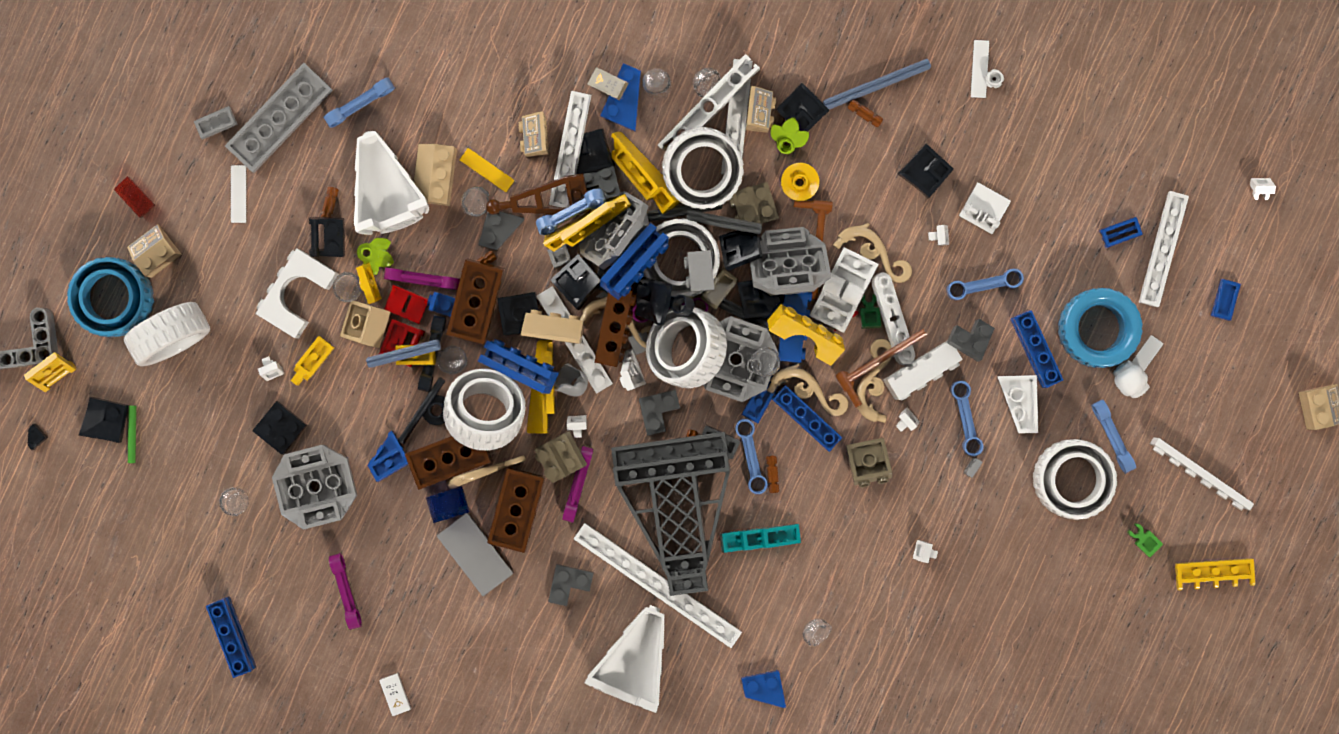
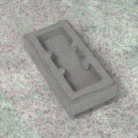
[194,106,238,140]

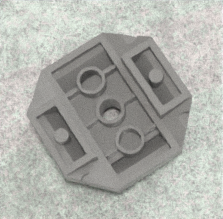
[579,191,649,270]
[750,227,831,296]
[703,316,779,402]
[272,445,358,530]

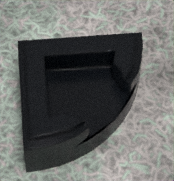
[27,423,48,451]

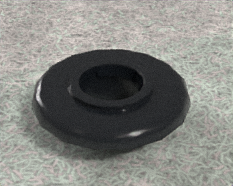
[423,395,445,425]

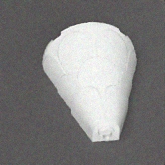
[354,131,429,235]
[585,605,664,713]

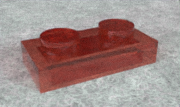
[113,176,155,218]

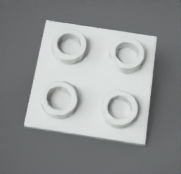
[959,182,1011,234]

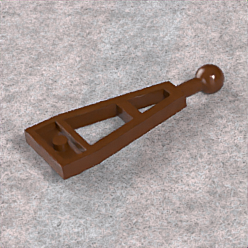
[486,173,591,215]

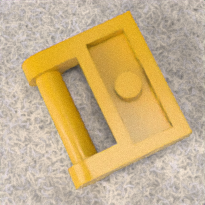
[24,352,77,392]

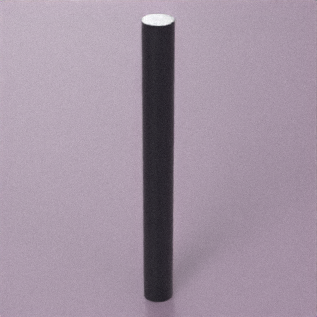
[398,377,446,444]

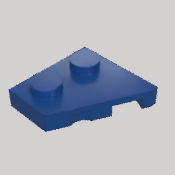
[367,431,408,482]
[741,670,786,708]

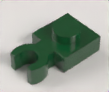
[860,294,881,329]

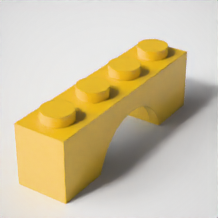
[767,304,845,366]

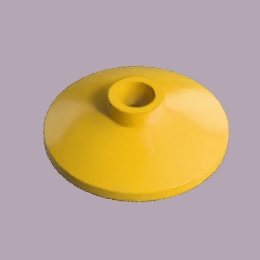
[781,163,819,201]

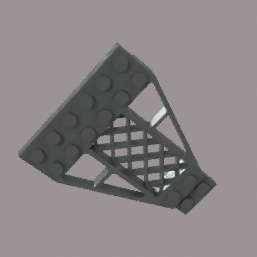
[611,432,731,596]

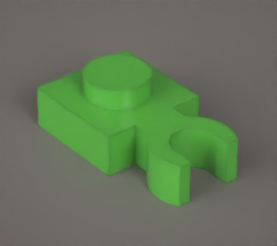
[1127,523,1163,558]

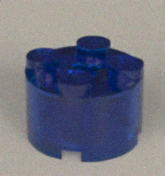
[426,486,470,523]

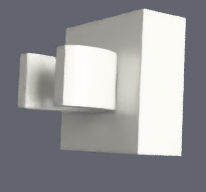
[1250,178,1276,200]
[928,225,949,246]
[258,356,284,381]
[896,407,920,431]
[567,415,587,438]
[913,540,938,563]

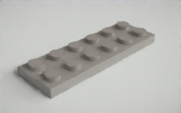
[225,63,333,173]

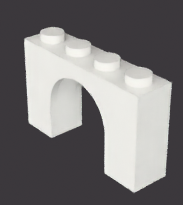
[256,248,339,339]

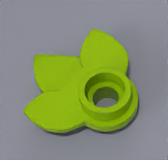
[771,118,809,154]
[357,238,394,275]

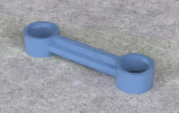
[323,77,395,128]
[536,189,606,235]
[946,269,1024,300]
[950,381,983,456]
[1091,400,1136,474]
[735,419,768,494]

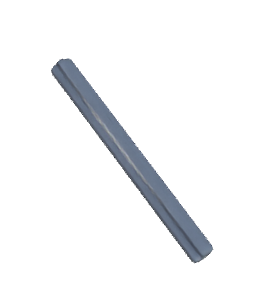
[823,59,931,109]

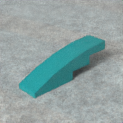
[720,524,801,553]

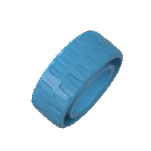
[67,257,154,337]
[1058,288,1143,368]

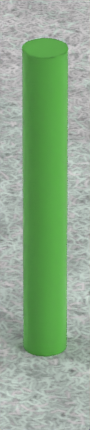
[128,406,137,463]

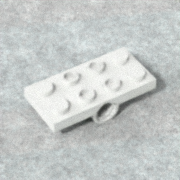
[810,247,879,333]

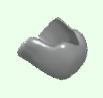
[554,363,588,397]

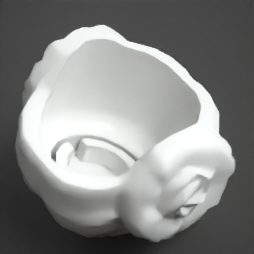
[1113,360,1150,398]

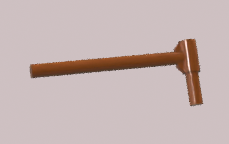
[794,200,833,300]
[835,329,927,408]

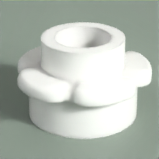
[985,69,1004,88]

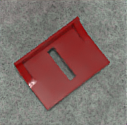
[384,285,428,324]

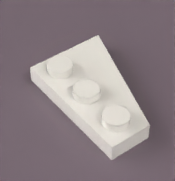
[620,348,646,391]
[997,375,1038,433]

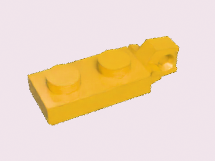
[290,336,335,386]

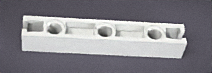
[658,54,760,151]

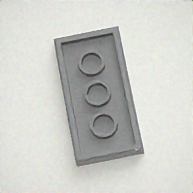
[437,512,514,596]

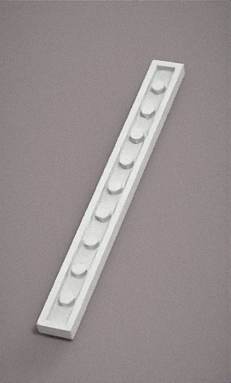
[574,523,742,648]

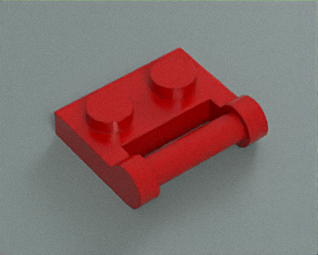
[379,319,425,367]

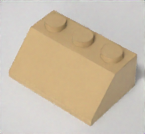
[414,144,457,206]
[521,310,584,344]

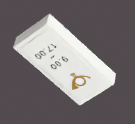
[379,673,411,716]

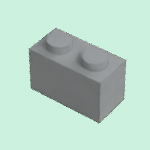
[684,250,714,292]

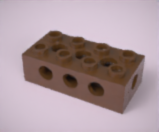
[446,258,505,344]
[594,286,637,367]
[405,436,493,490]
[487,467,546,553]

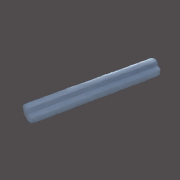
[366,340,441,368]

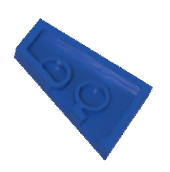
[600,63,641,132]

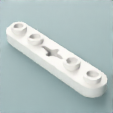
[871,272,915,365]

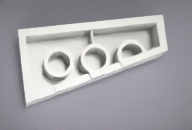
[883,340,963,401]

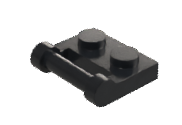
[309,217,345,257]

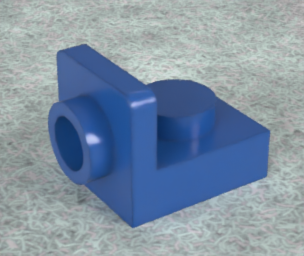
[427,292,455,317]

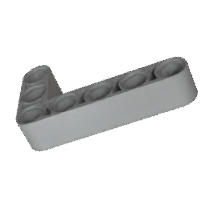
[0,308,59,370]

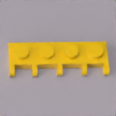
[1175,558,1255,591]

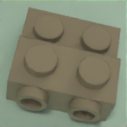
[729,182,779,224]
[534,431,587,483]
[846,438,893,488]

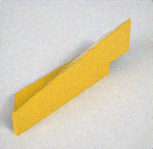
[611,132,680,214]
[543,194,631,252]
[527,340,555,433]

